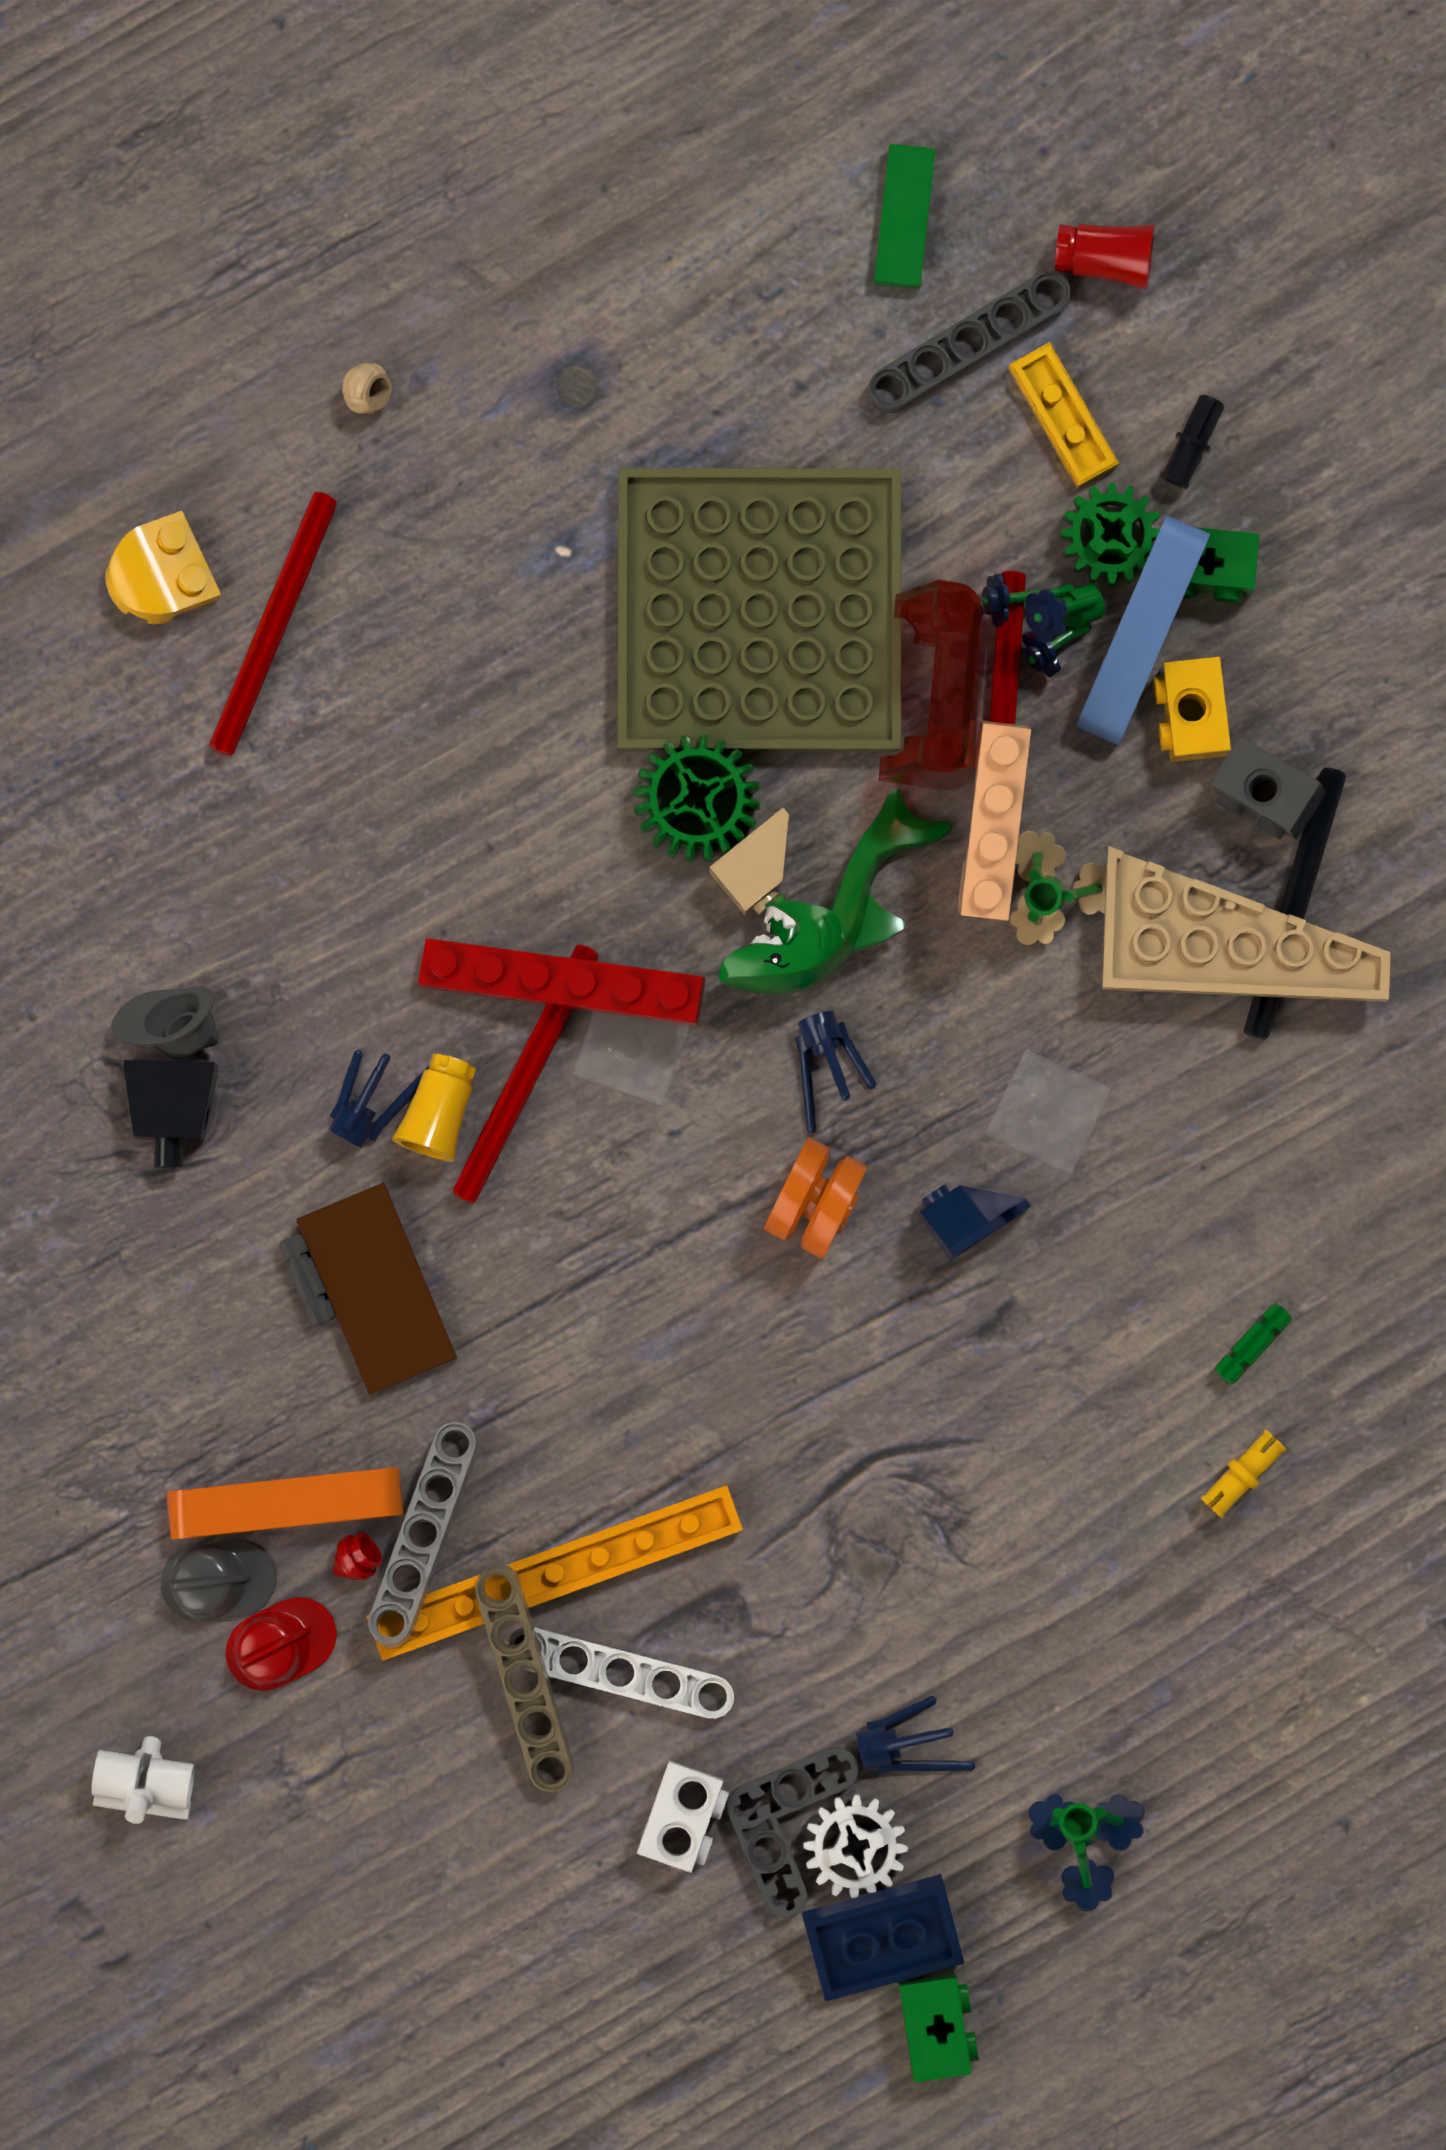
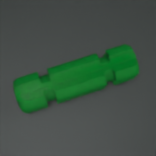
[1214,1303,1292,1385]

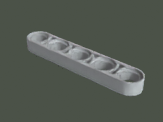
[368,1422,478,1648]

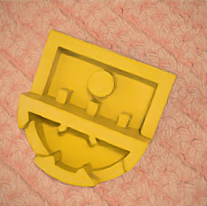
[105,510,221,624]

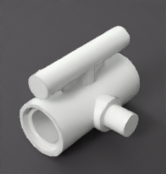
[91,1736,195,1824]

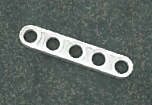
[506,1627,734,1719]

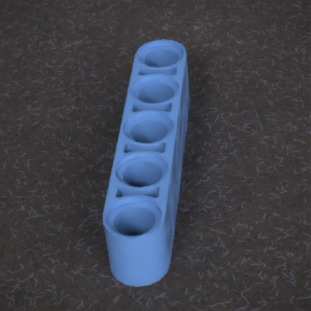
[1075,515,1210,746]

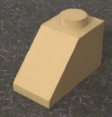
[709,808,789,916]

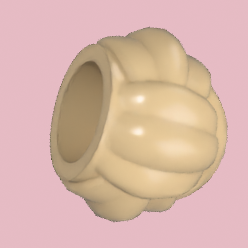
[342,363,392,414]

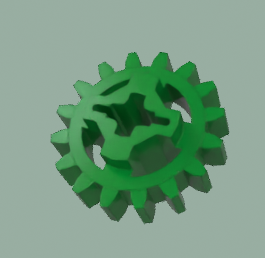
[1060,482,1160,587]

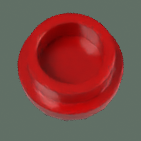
[332,1533,382,1580]

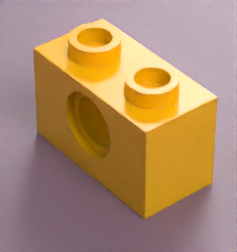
[1153,656,1231,763]

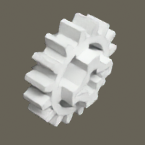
[803,1794,908,1898]

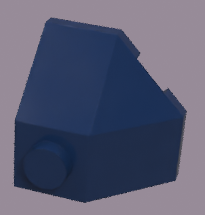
[918,1184,1031,1261]

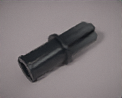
[1160,395,1224,489]

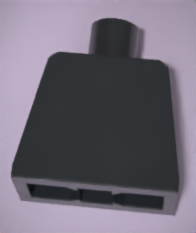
[124,1060,219,1168]

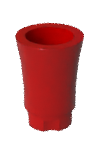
[1055,223,1155,290]

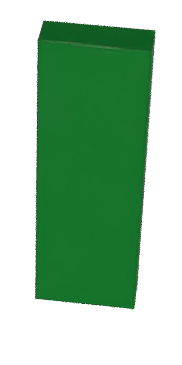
[874,143,936,290]

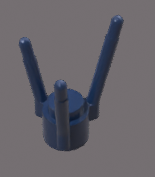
[794,1010,876,1133]
[329,1050,429,1148]
[856,1696,975,1774]

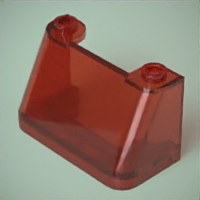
[878,579,988,790]

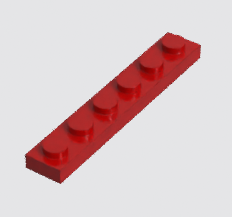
[418,938,706,1026]

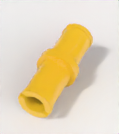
[1200,1429,1287,1519]

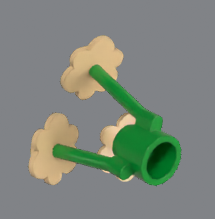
[1010,831,1106,945]

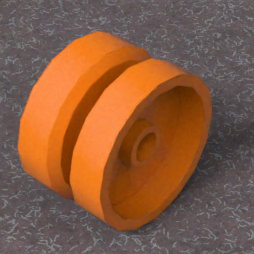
[763,1137,868,1259]

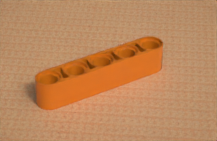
[166,1467,404,1540]

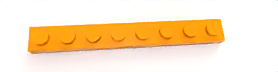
[366,1485,743,1661]

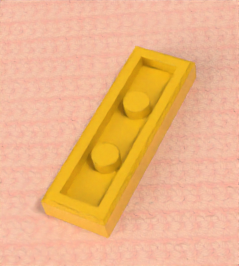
[1008,342,1119,489]

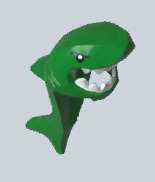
[718,788,952,995]

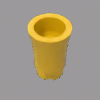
[392,1053,476,1162]

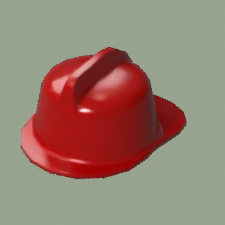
[225,1597,337,1691]

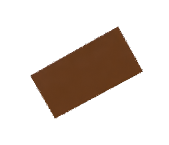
[296,1182,457,1395]

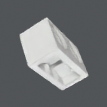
[637,1760,729,1873]

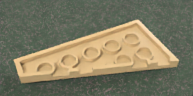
[1102,846,1391,1002]

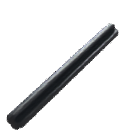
[1244,767,1346,1040]

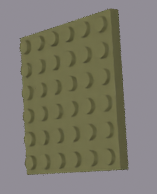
[617,468,901,752]

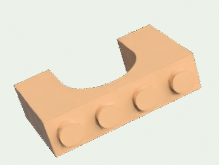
[958,721,1031,921]

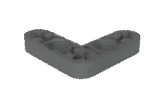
[727,1747,859,1918]

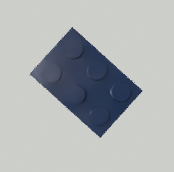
[801,1874,965,2002]

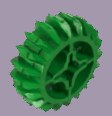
[633,734,761,863]

